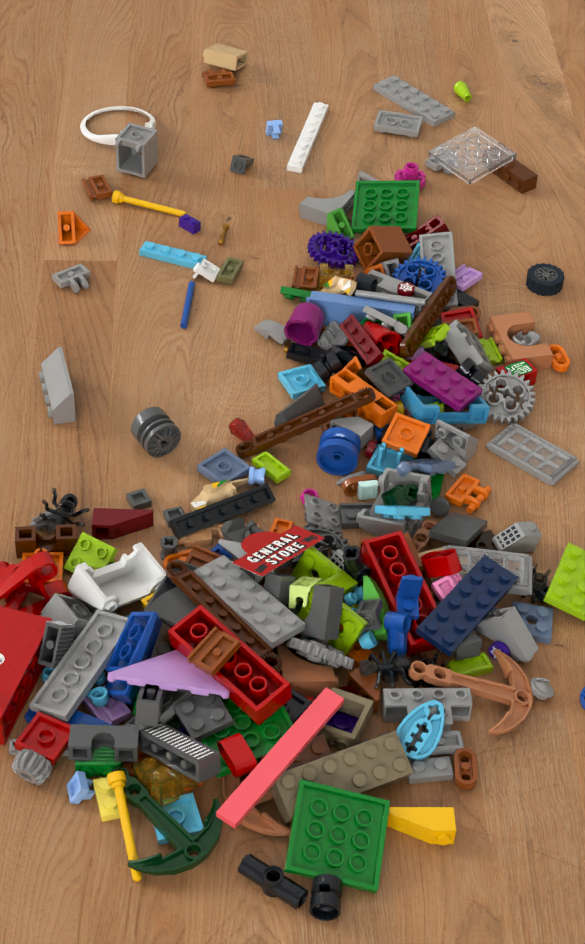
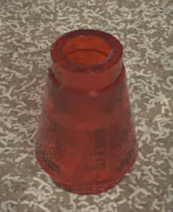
[229,418,255,442]

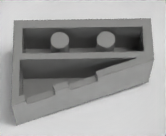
[444,320,494,374]

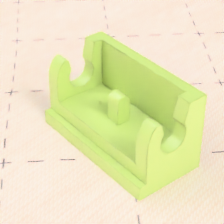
[289,576,322,609]

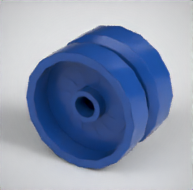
[316,427,361,476]

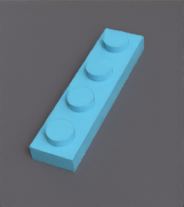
[139,241,207,269]

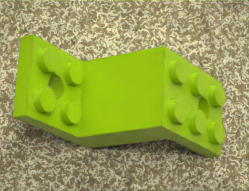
[291,546,368,656]

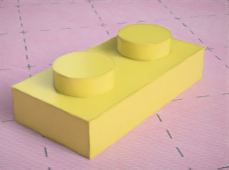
[92,777,120,822]

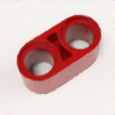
[420,549,463,578]
[217,733,258,778]

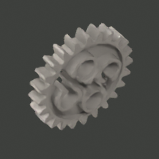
[478,370,536,426]
[286,637,355,670]

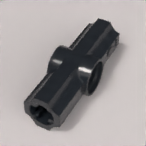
[342,545,371,587]
[238,854,308,909]

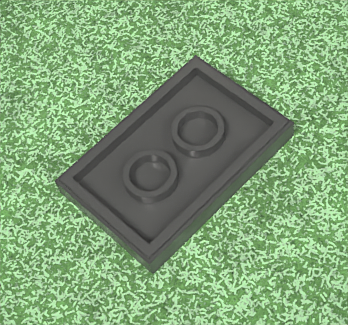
[429,511,488,547]

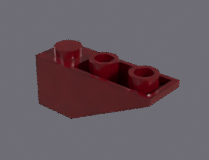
[92,508,154,540]

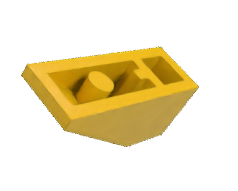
[387,807,456,845]

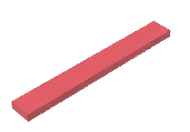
[216,688,344,829]

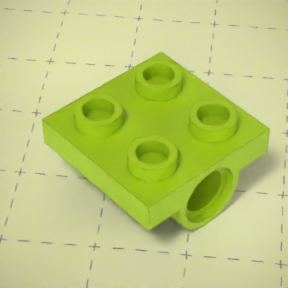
[63,532,118,573]

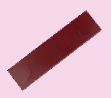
[339,314,385,367]

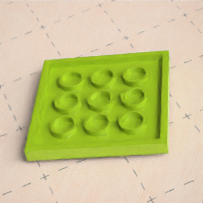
[543,542,585,621]

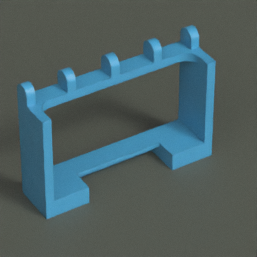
[400,387,490,424]

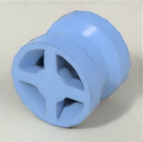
[248,466,266,486]

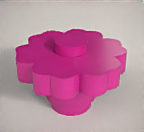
[395,162,426,189]

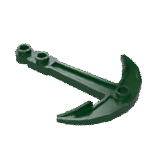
[112,767,223,876]

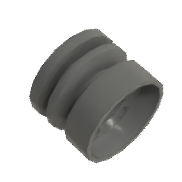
[131,407,181,457]

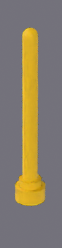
[112,190,187,217]
[107,771,142,882]

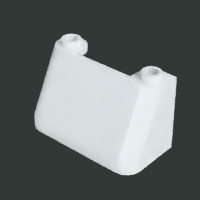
[67,542,166,613]

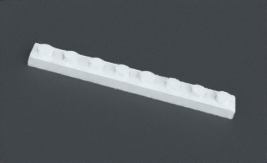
[287,102,329,173]

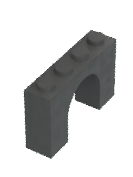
[264,573,344,643]

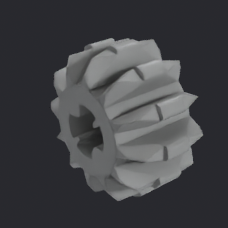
[11,749,52,785]

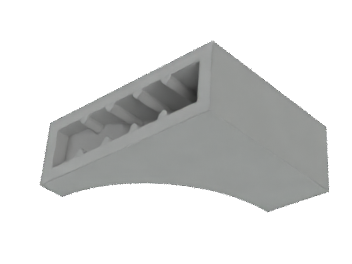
[299,190,355,226]
[474,606,539,663]

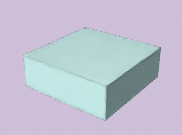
[357,480,378,500]

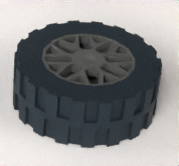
[526,263,564,296]

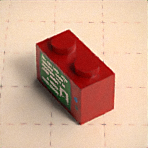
[495,358,538,388]

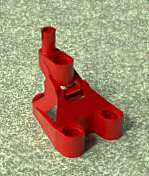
[0,551,72,615]

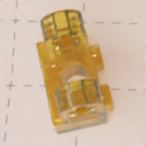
[319,263,354,295]
[133,757,204,807]

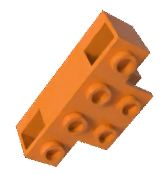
[329,368,398,429]

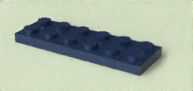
[415,555,519,657]

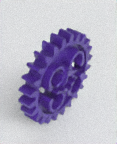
[307,231,359,271]

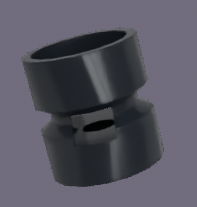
[311,349,344,383]
[455,357,487,386]
[309,874,343,921]

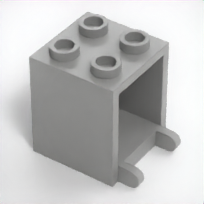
[115,123,158,178]

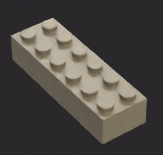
[270,731,414,825]

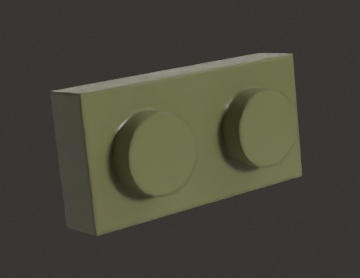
[216,257,244,284]

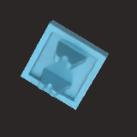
[366,442,414,476]

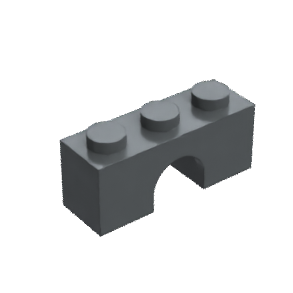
[68,724,140,762]

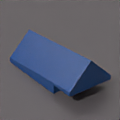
[105,612,162,706]

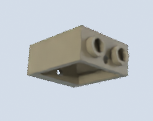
[316,687,374,750]

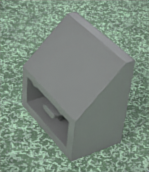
[434,419,478,463]

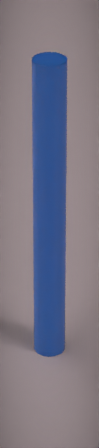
[180,281,195,329]

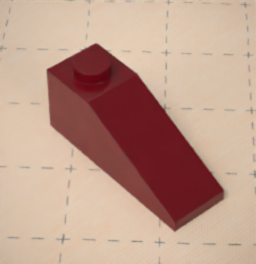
[405,214,450,251]

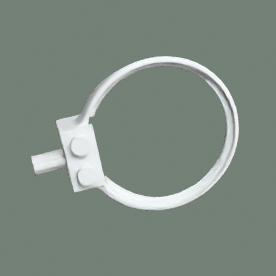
[80,106,156,145]

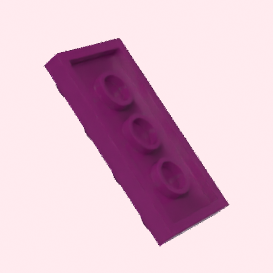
[403,351,483,413]

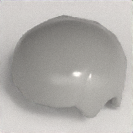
[512,331,540,346]

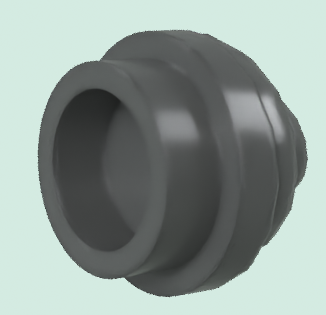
[430,497,450,516]

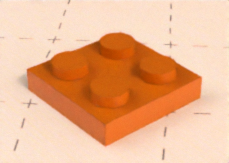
[381,412,431,458]

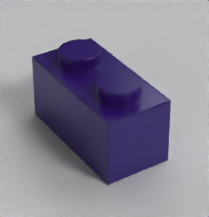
[179,214,201,235]

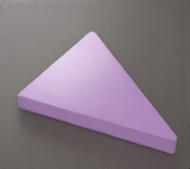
[107,650,230,699]

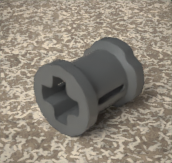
[160,535,178,561]

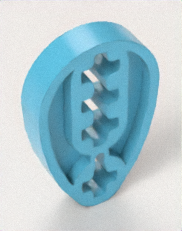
[396,700,444,761]

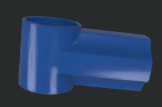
[384,611,411,656]

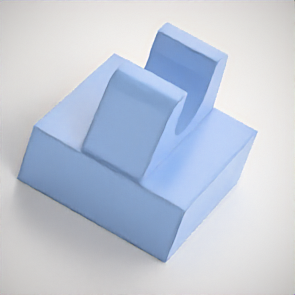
[265,120,283,139]
[66,771,95,805]

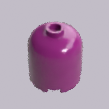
[284,302,325,347]

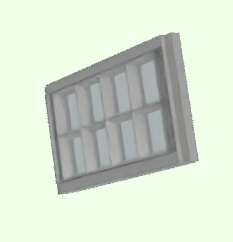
[486,423,579,486]
[441,545,532,596]

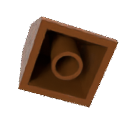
[353,225,413,271]

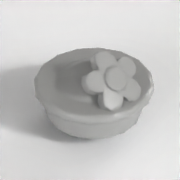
[530,677,554,700]

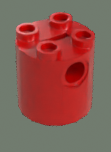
[363,321,402,357]

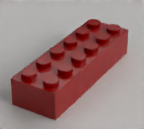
[361,530,437,657]
[168,605,292,725]

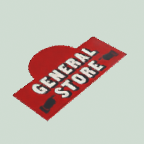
[233,525,325,577]

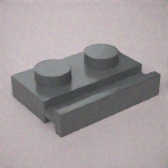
[339,503,374,529]

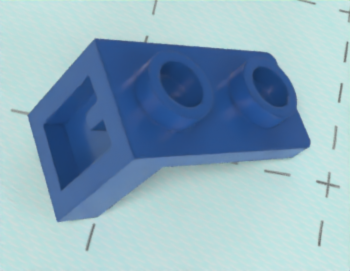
[396,575,423,620]

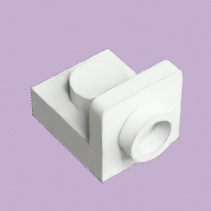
[192,258,220,282]

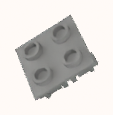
[318,321,349,351]
[303,494,342,534]

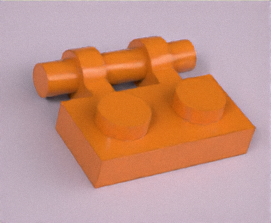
[444,473,491,514]

